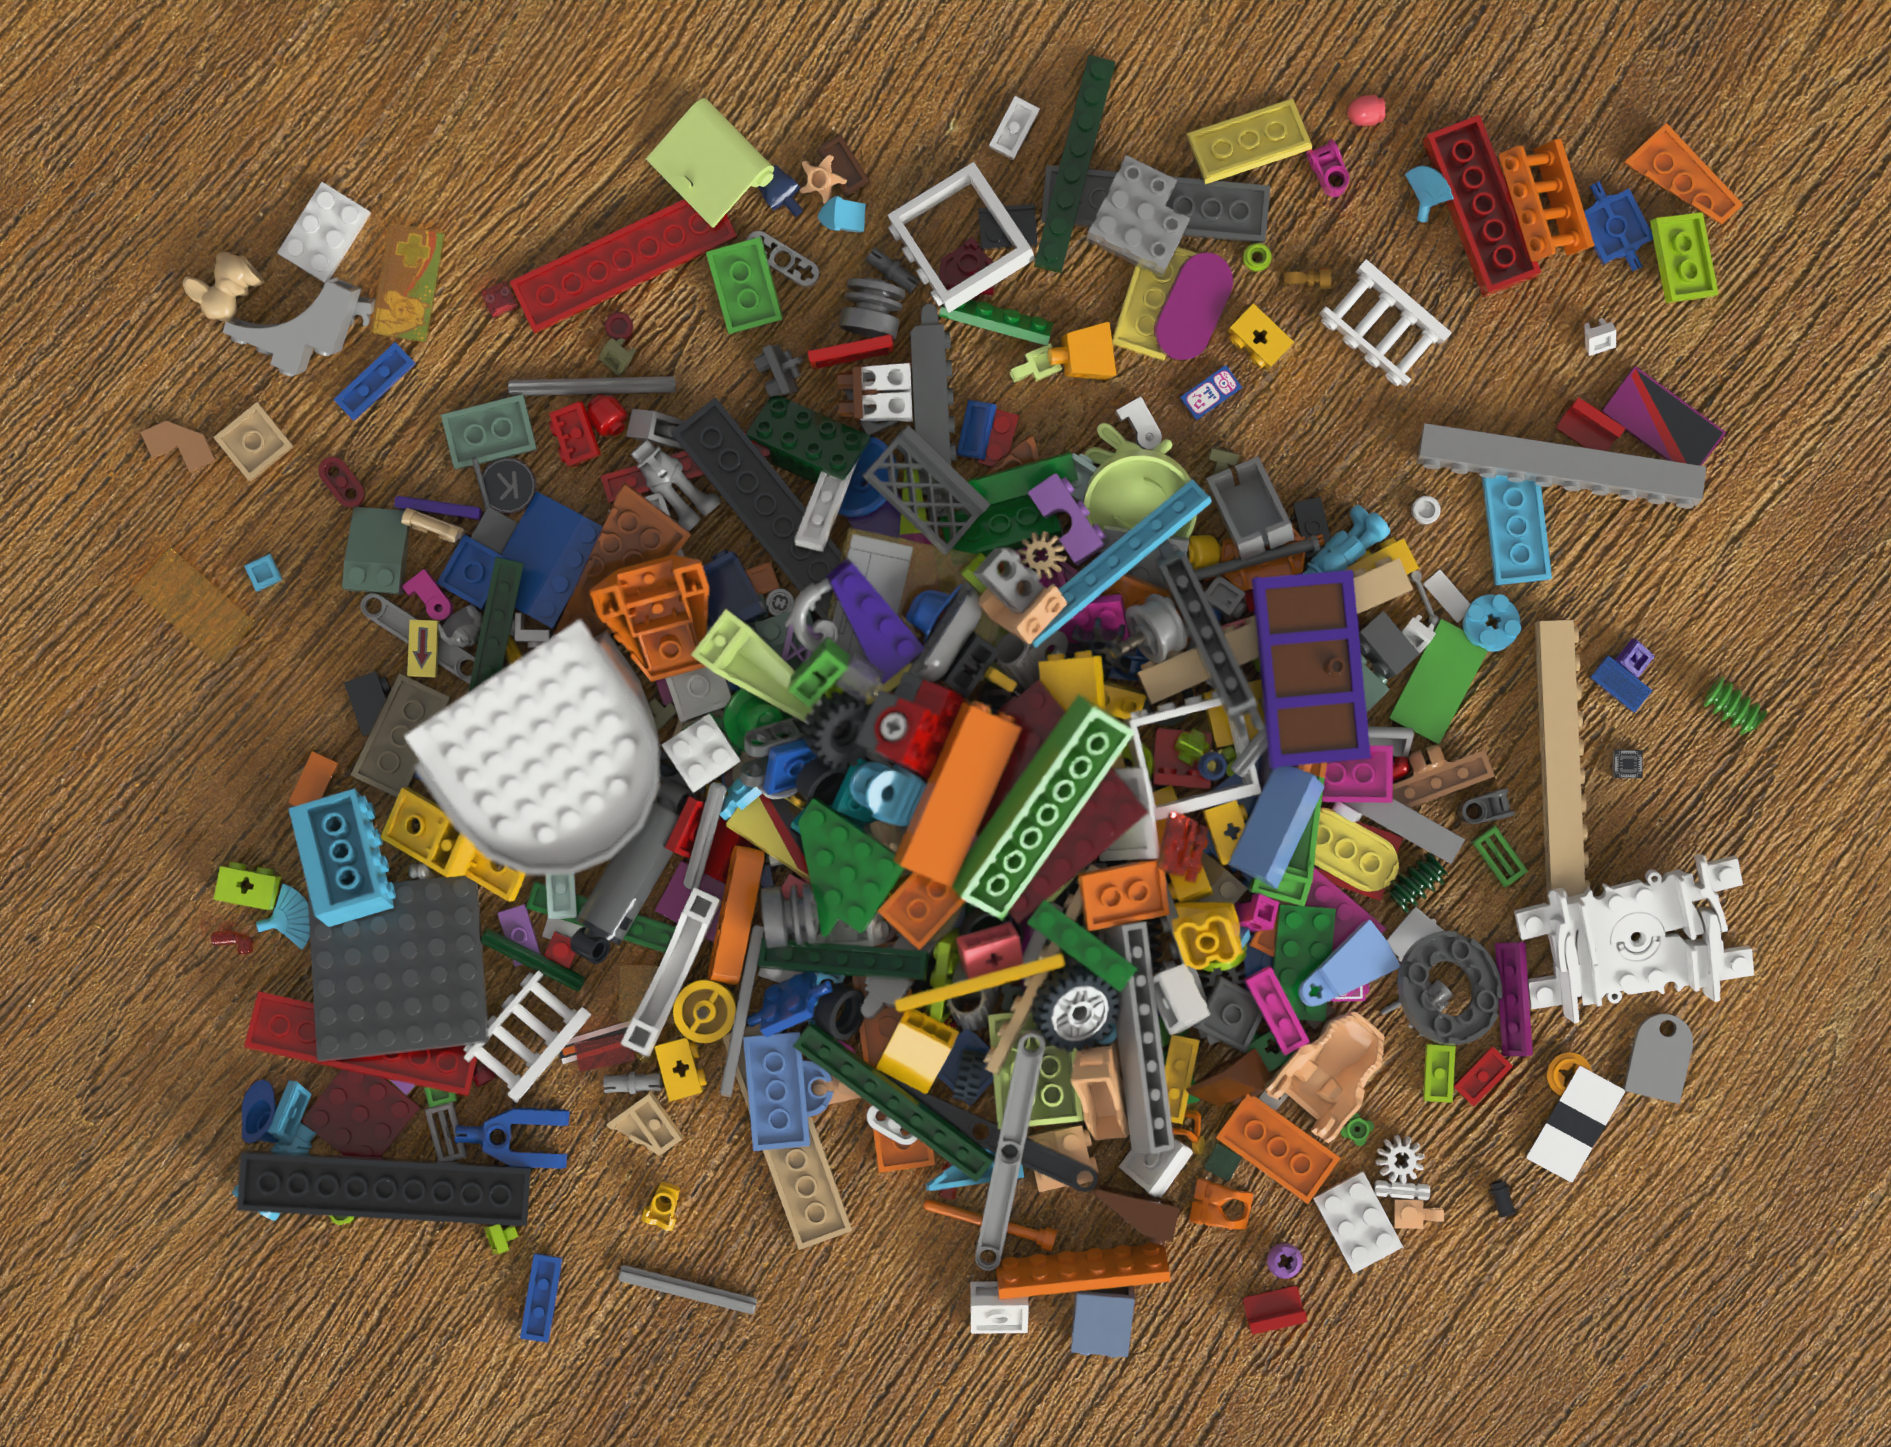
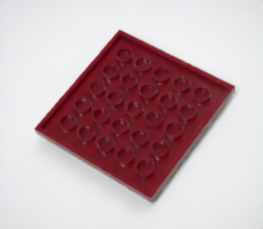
[923,680,1150,923]

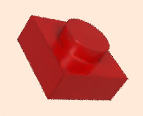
[544,931,576,969]

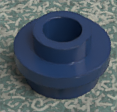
[1198,752,1227,780]

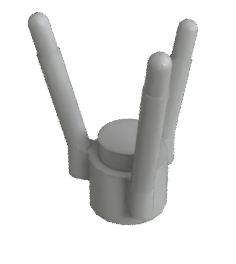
[1380,979,1453,1037]

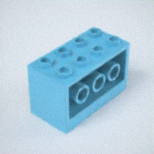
[289,789,396,927]

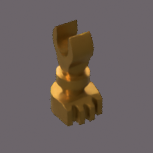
[1283,266,1331,289]

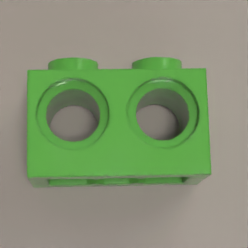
[788,637,849,707]

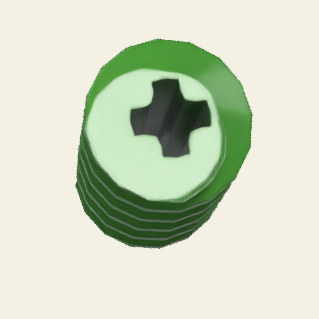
[1703,676,1767,736]

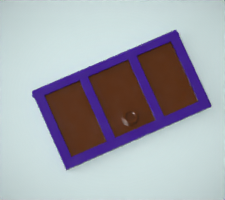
[1252,570,1371,769]

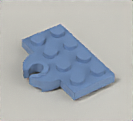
[743,1031,834,1151]

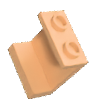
[979,571,1067,644]

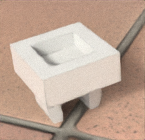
[1585,318,1616,356]
[1401,615,1436,654]

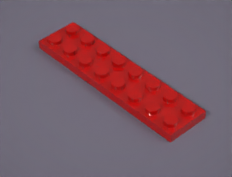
[509,199,737,334]
[244,991,478,1097]

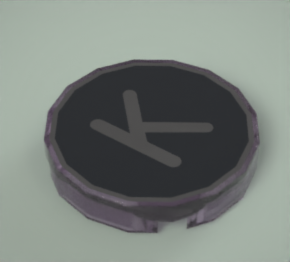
[482,458,537,514]

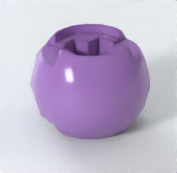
[1267,1243,1303,1279]

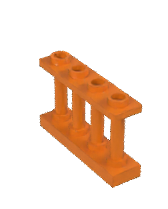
[1499,139,1595,262]

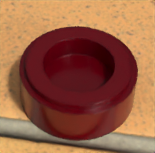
[605,312,634,341]

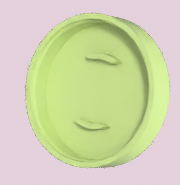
[1084,449,1197,538]

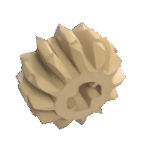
[1018,531,1067,580]

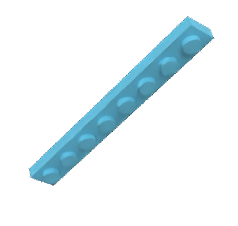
[1031,479,1212,648]

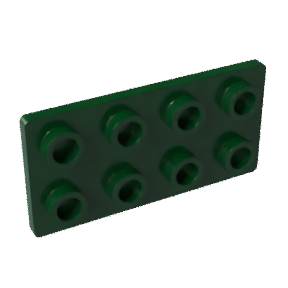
[746,395,871,484]

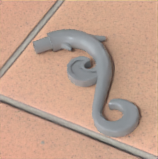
[785,579,861,691]

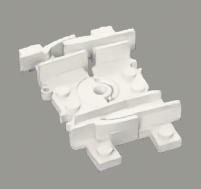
[1514,854,1754,1023]

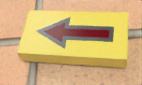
[407,620,440,677]

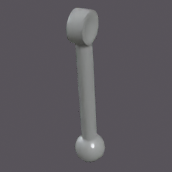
[1409,570,1439,626]

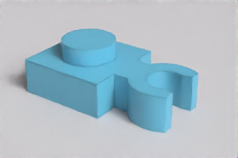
[720,772,762,820]

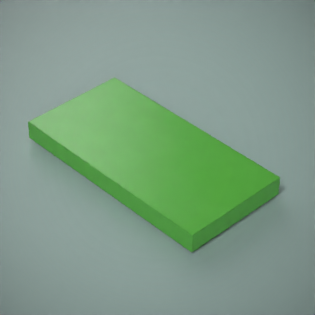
[1388,619,1488,745]

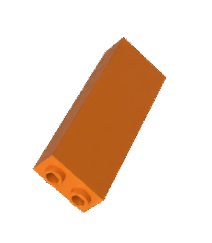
[893,701,1022,887]

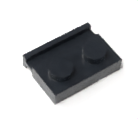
[978,204,1038,250]

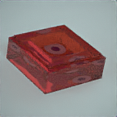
[481,281,519,319]

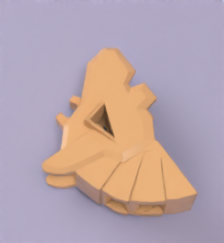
[1071,1039,1130,1140]

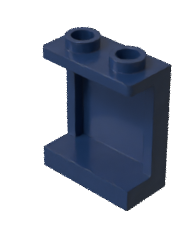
[702,550,768,631]

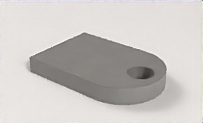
[1622,1013,1693,1104]

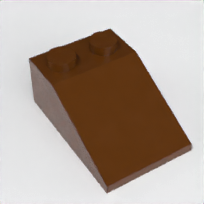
[1092,1184,1180,1245]

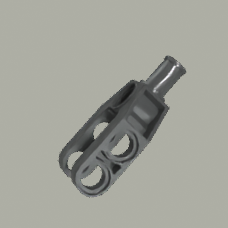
[740,718,807,787]

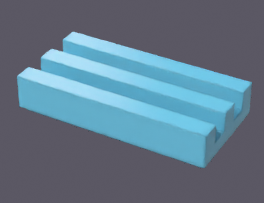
[267,1080,311,1145]

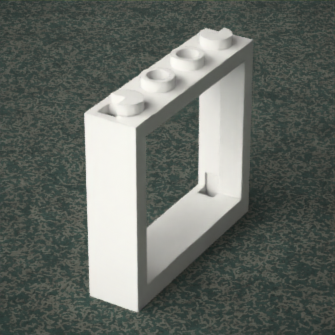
[888,162,1035,313]
[1123,691,1261,820]

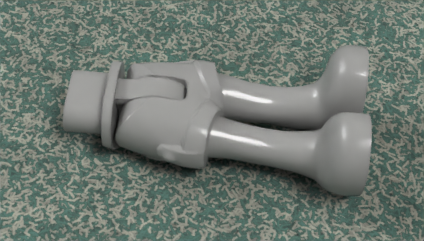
[631,439,722,531]

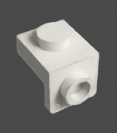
[510,613,552,648]

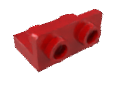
[549,401,601,467]

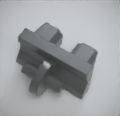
[754,345,804,396]

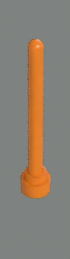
[923,1199,1057,1252]

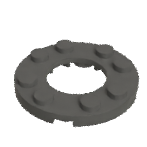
[1397,931,1502,1045]

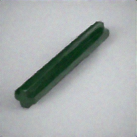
[480,929,585,991]

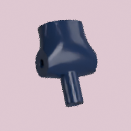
[757,165,803,217]

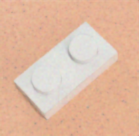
[989,96,1040,160]

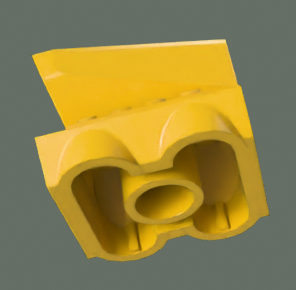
[1172,902,1243,969]

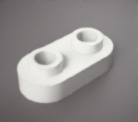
[867,1105,917,1145]

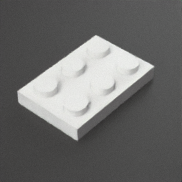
[277,182,371,283]
[1313,1171,1403,1274]

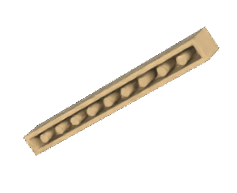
[1137,556,1413,705]
[1535,620,1590,904]

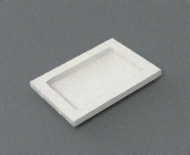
[1099,767,1161,861]

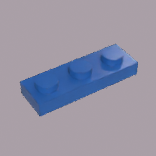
[333,342,416,421]
[520,1252,563,1343]

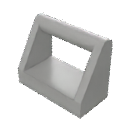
[1368,726,1414,757]

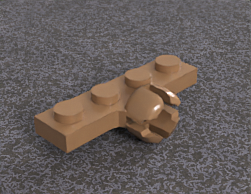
[1393,745,1495,808]

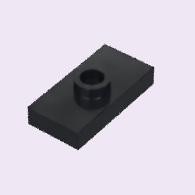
[1292,497,1331,559]

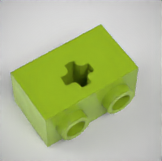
[213,862,281,910]

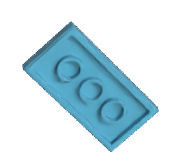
[1482,475,1552,586]

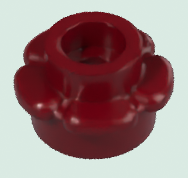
[472,1064,497,1088]

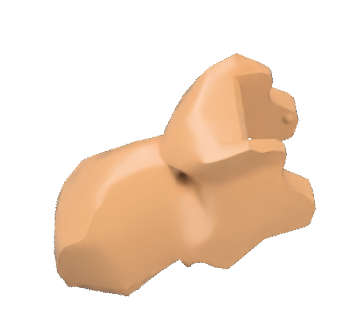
[1265,1012,1385,1143]

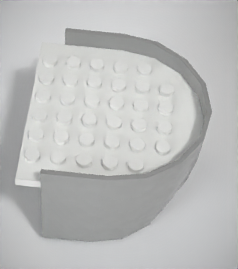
[405,619,659,874]

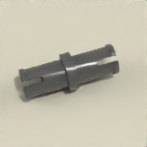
[865,247,921,294]

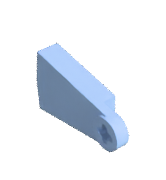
[1299,920,1400,1006]

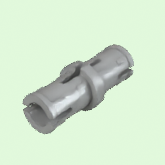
[604,1072,663,1094]

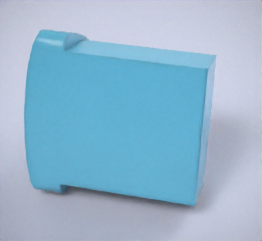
[818,196,866,233]

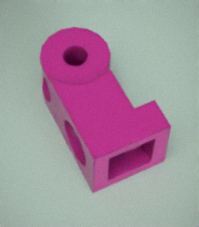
[402,569,454,621]
[1234,893,1279,933]

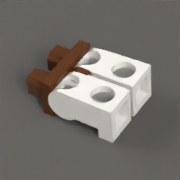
[837,363,913,422]

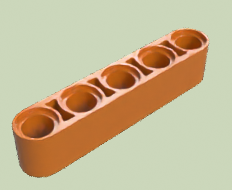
[708,845,764,986]

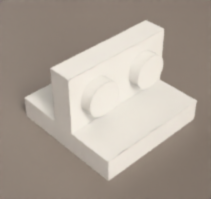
[1119,1137,1193,1197]
[970,1281,1028,1334]

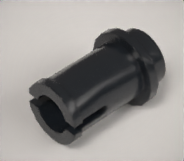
[1488,1179,1516,1217]

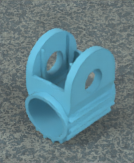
[850,761,927,827]

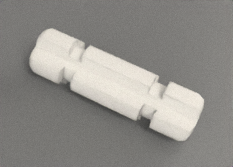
[1374,1180,1430,1200]

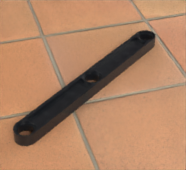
[879,1071,1098,1192]

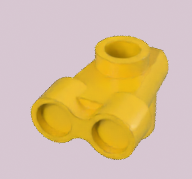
[641,1181,680,1231]

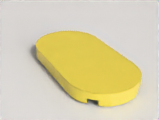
[1314,808,1399,892]

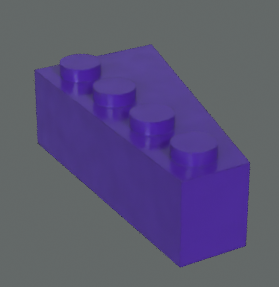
[826,558,925,686]

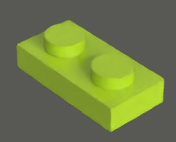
[1423,1044,1456,1103]

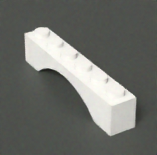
[621,888,722,1056]

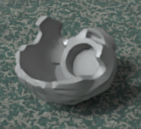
[437,605,483,648]

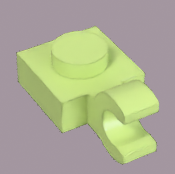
[1010,343,1062,383]

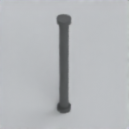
[1194,534,1320,581]

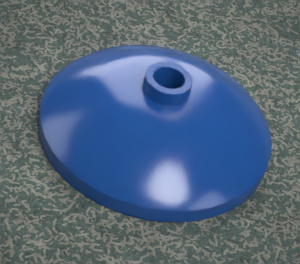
[838,436,898,517]

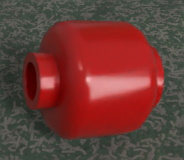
[587,394,628,437]

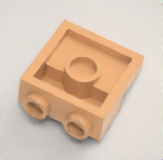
[1026,1123,1099,1192]

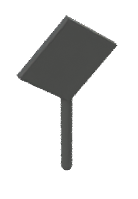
[470,457,518,554]

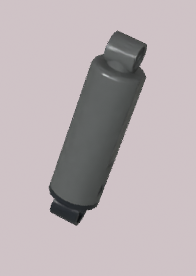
[570,779,697,964]

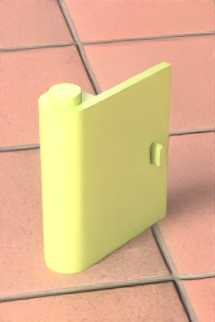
[646,98,774,228]

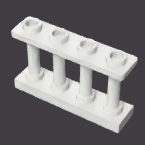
[1319,259,1452,387]
[464,970,591,1103]

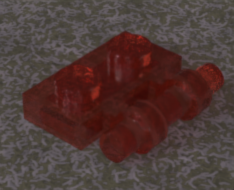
[1156,812,1209,883]

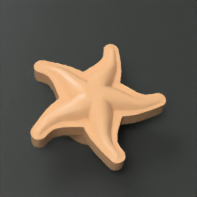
[800,155,847,204]

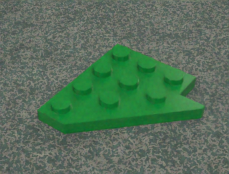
[798,797,905,937]

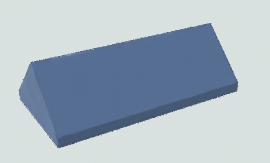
[1228,766,1325,889]

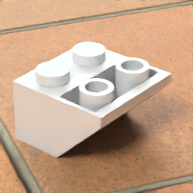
[1153,963,1210,1034]

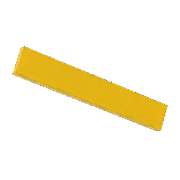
[894,954,1065,1012]

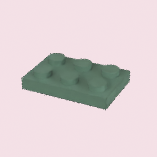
[441,394,538,470]

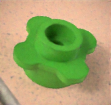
[1340,1113,1374,1146]

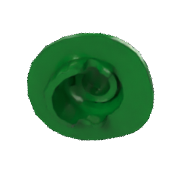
[723,687,792,752]

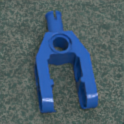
[455,1107,570,1168]

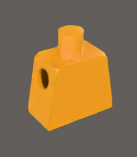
[1048,322,1116,380]

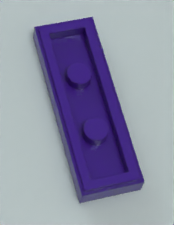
[394,496,483,521]

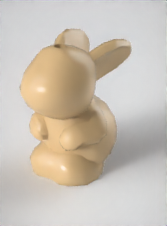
[182,252,265,322]

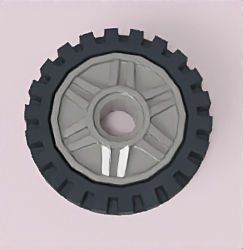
[1032,964,1119,1052]

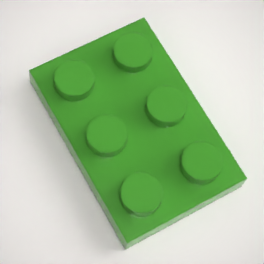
[706,237,784,334]

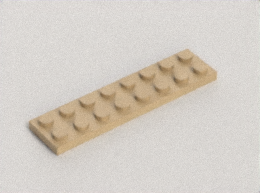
[722,1023,853,1250]

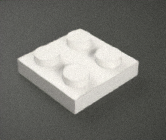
[662,714,741,793]

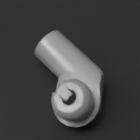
[409,862,436,879]

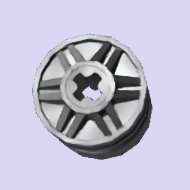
[839,278,905,340]
[761,883,819,948]

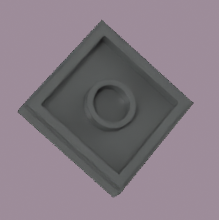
[1194,976,1263,1053]

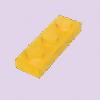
[1164,1034,1200,1124]

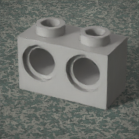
[973,548,1044,613]

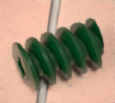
[1385,852,1448,913]

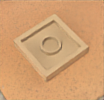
[213,402,295,482]

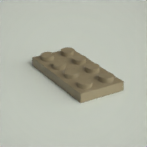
[350,673,451,797]

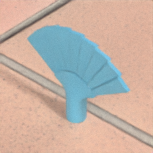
[1405,166,1454,222]
[256,884,310,950]

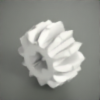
[1376,1135,1425,1184]

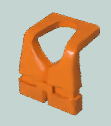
[1189,1178,1253,1229]

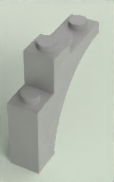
[223,278,362,376]

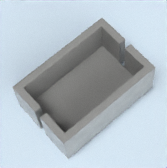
[1206,456,1295,561]

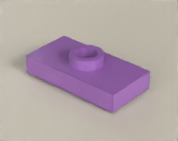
[498,904,542,967]

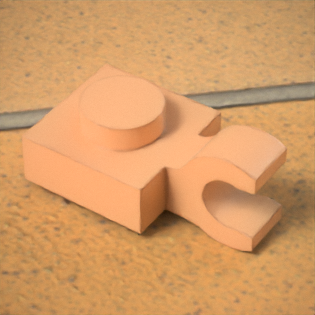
[1394,1199,1444,1229]

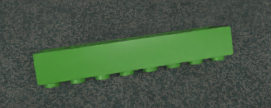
[952,694,1135,920]

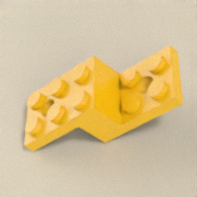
[380,787,526,902]

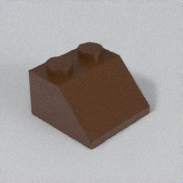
[1186,1048,1272,1106]

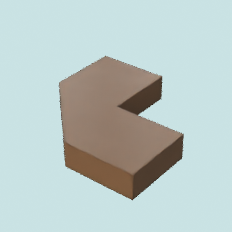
[140,421,217,472]

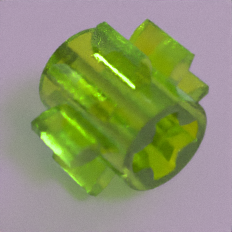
[1175,729,1210,766]

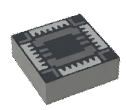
[1612,750,1643,778]

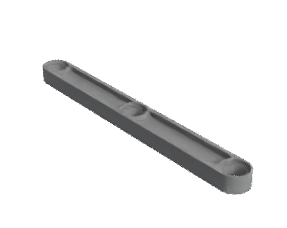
[361,593,475,684]
[975,1029,1045,1270]

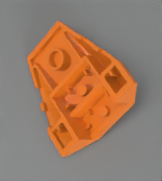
[590,555,709,682]

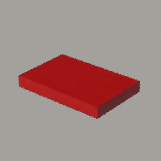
[807,334,894,370]

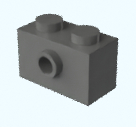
[1359,611,1419,679]

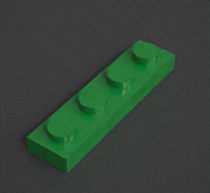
[939,300,1054,346]
[1028,900,1138,992]

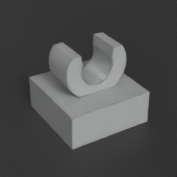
[350,297,376,327]

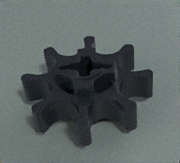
[1066,617,1138,681]

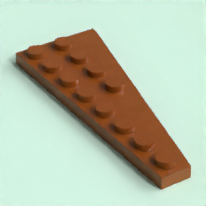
[551,482,691,638]

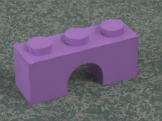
[1028,473,1106,566]

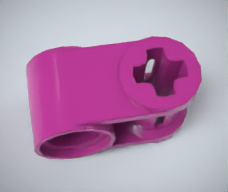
[1306,139,1349,197]

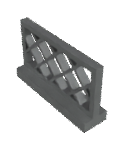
[863,425,990,555]

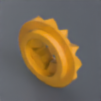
[1546,1052,1592,1096]

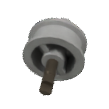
[1110,594,1189,663]

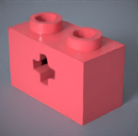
[956,922,1024,980]

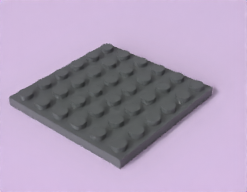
[308,875,489,1062]

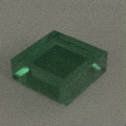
[1203,1143,1242,1182]

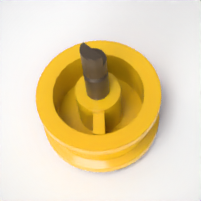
[673,979,737,1043]

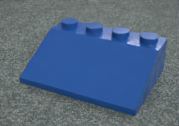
[501,491,602,630]

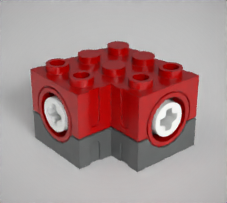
[856,672,972,780]

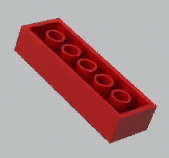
[1422,114,1541,298]

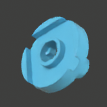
[1463,594,1521,652]

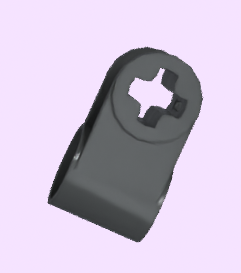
[1457,788,1515,824]

